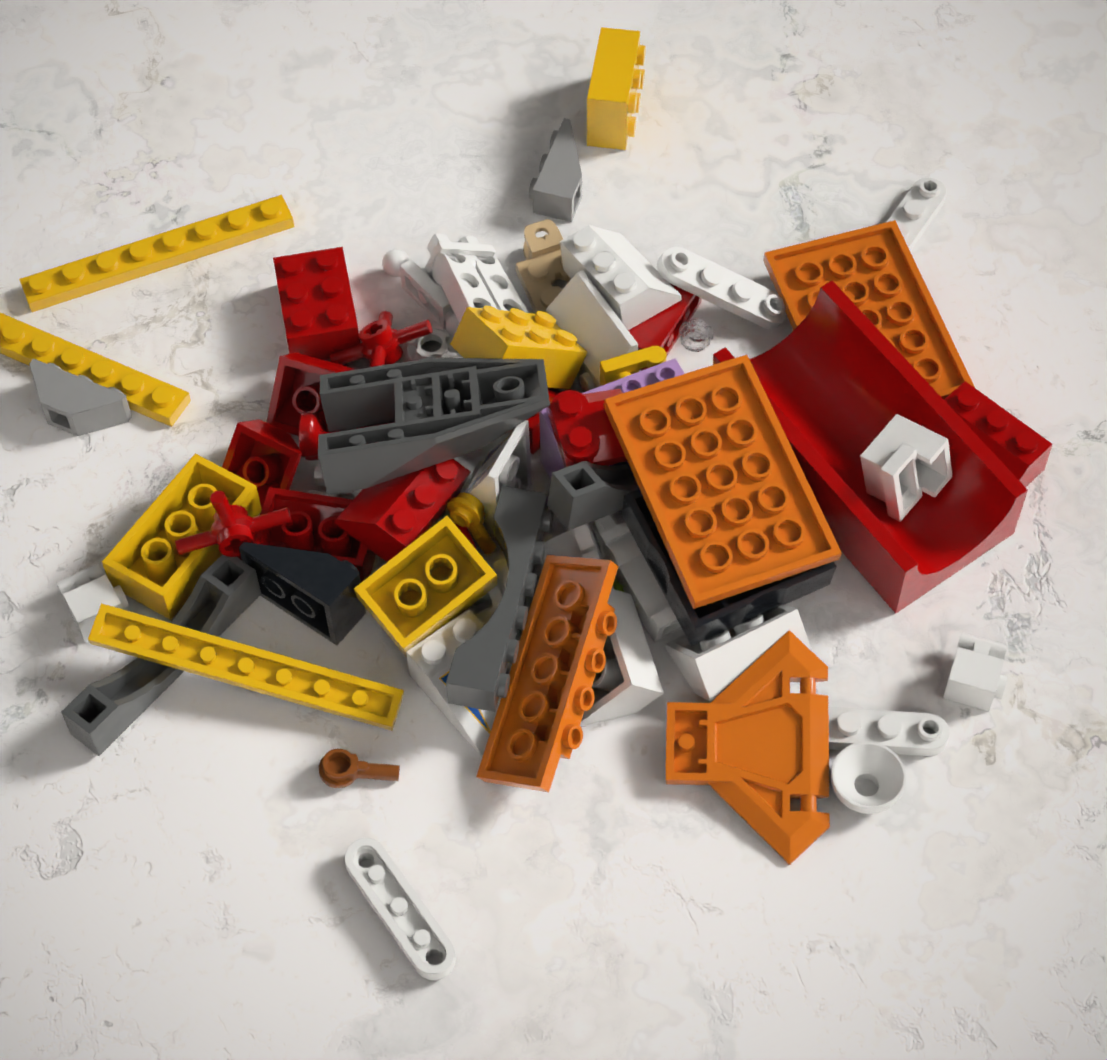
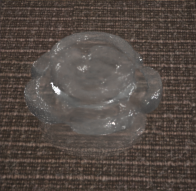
[679,318,714,352]

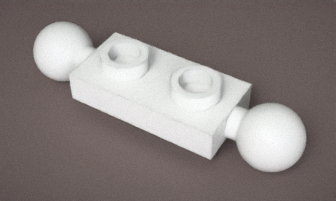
[382,249,459,337]

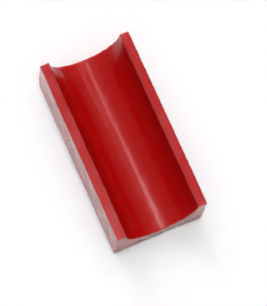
[713,280,1028,614]

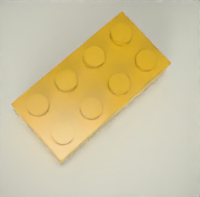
[102,453,262,620]

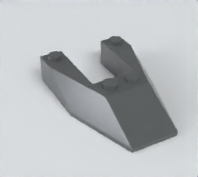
[318,358,550,495]

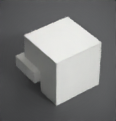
[860,414,953,522]

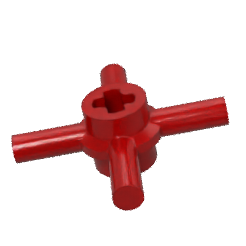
[330,311,433,367]
[175,491,292,560]

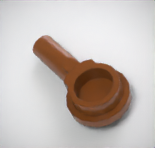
[318,749,400,788]

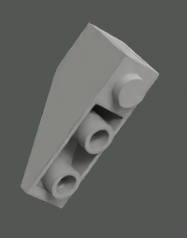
[529,118,582,222]

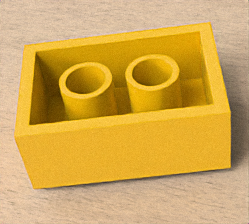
[587,27,646,150]
[450,306,588,389]
[354,515,498,657]

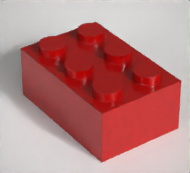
[273,247,360,360]

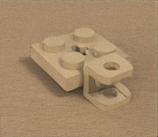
[515,219,571,314]

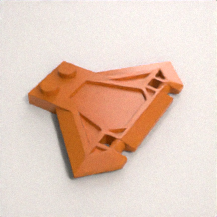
[666,630,830,865]

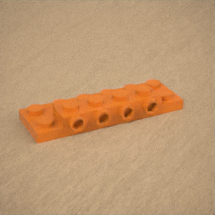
[476,555,619,793]

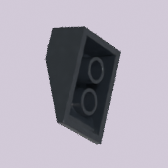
[239,542,366,646]

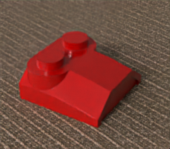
[546,389,627,468]

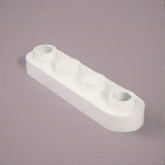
[887,178,946,251]
[657,246,787,329]
[828,706,950,756]
[345,838,456,980]

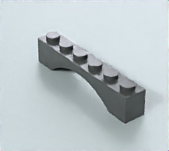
[547,461,640,531]
[446,486,554,712]
[61,554,261,756]

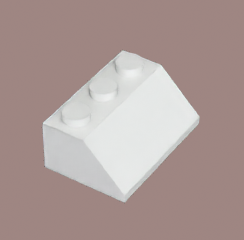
[560,225,682,330]
[546,270,638,392]
[580,589,664,726]
[664,604,812,702]

